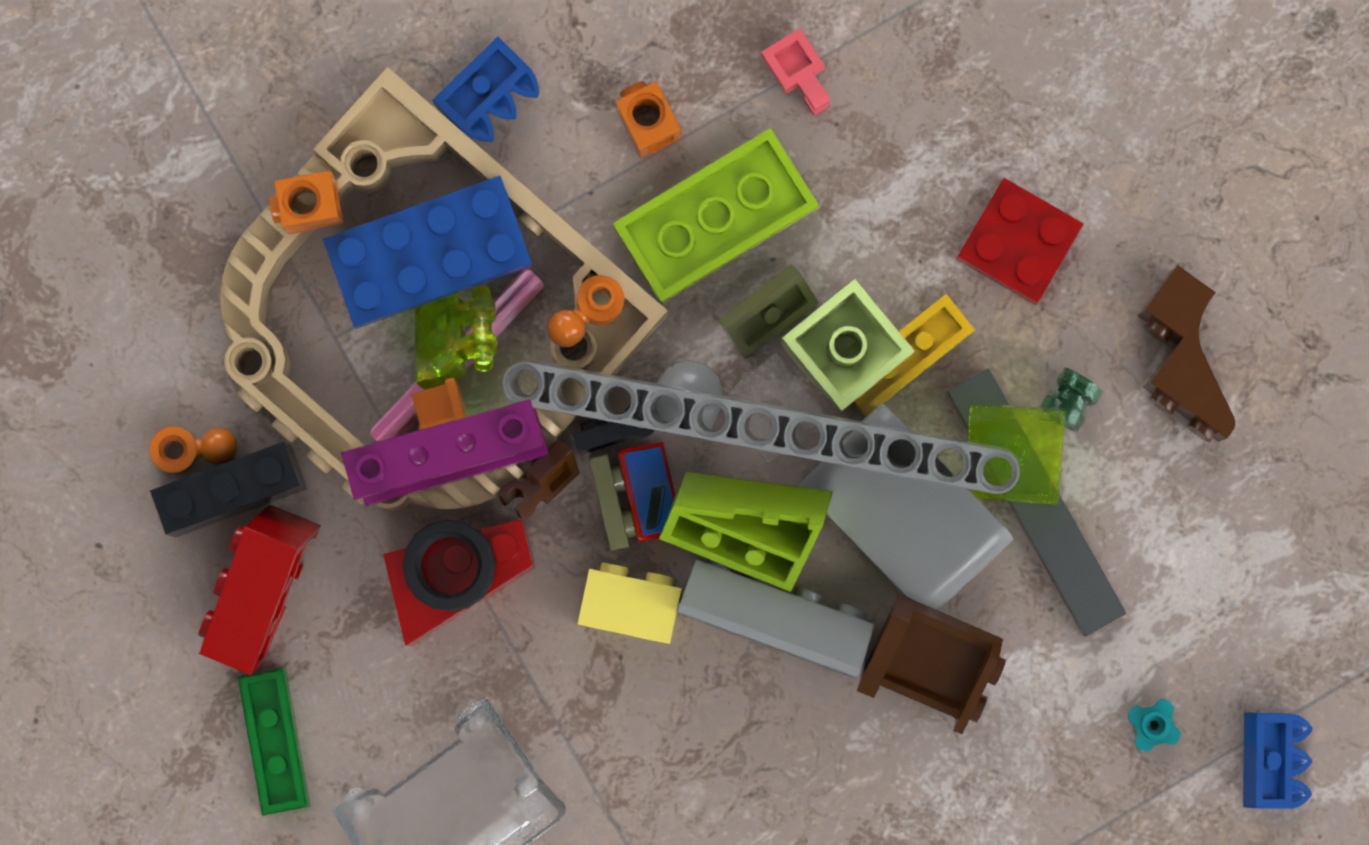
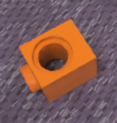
[615,81,682,159]
[269,170,344,234]

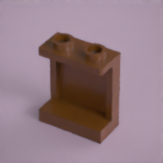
[857,594,1006,734]

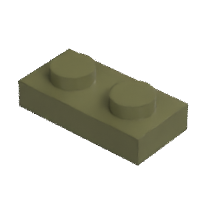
[718,264,819,359]
[589,455,636,553]

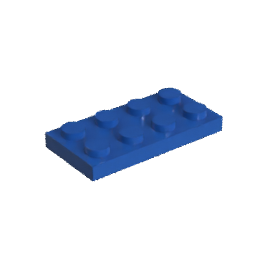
[323,176,533,329]

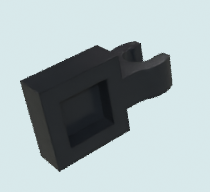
[572,404,655,456]

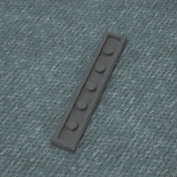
[947,369,1127,637]

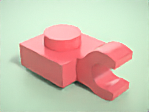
[761,28,831,116]

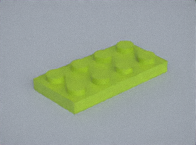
[612,128,819,304]

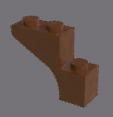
[1138,265,1236,442]

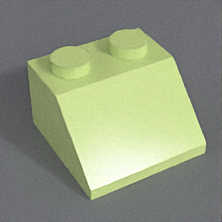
[780,279,915,412]

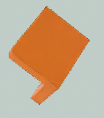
[411,377,468,430]

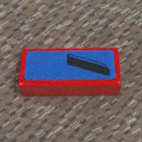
[617,442,676,543]

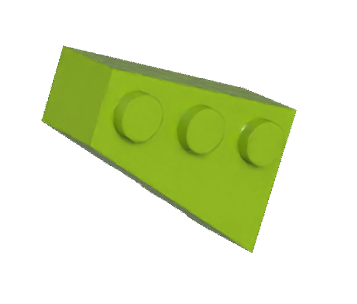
[659,472,833,592]

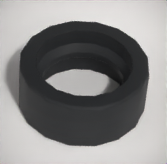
[403,519,496,612]

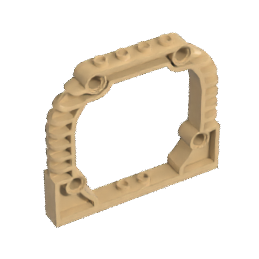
[220,67,668,511]

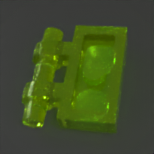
[415,286,497,390]

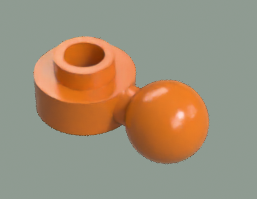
[547,275,625,347]
[149,426,237,474]

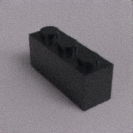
[150,441,307,537]

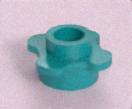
[1128,699,1181,752]

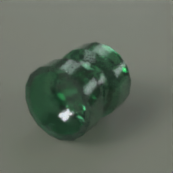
[1039,368,1103,432]

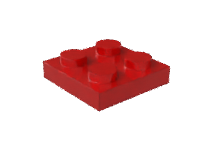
[956,178,1084,305]

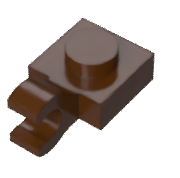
[498,440,580,520]

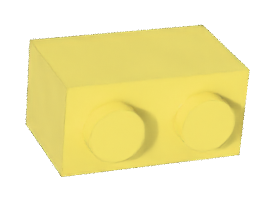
[577,562,682,644]

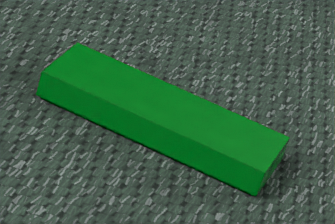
[237,668,310,816]

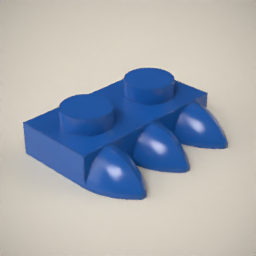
[432,36,539,142]
[1243,712,1312,809]

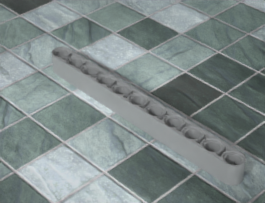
[502,361,1020,494]

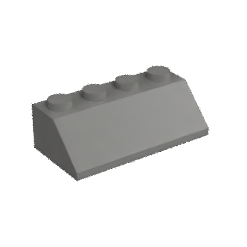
[677,559,874,678]

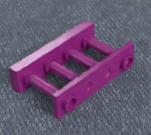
[341,399,549,507]

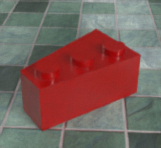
[198,504,321,675]
[383,519,535,647]

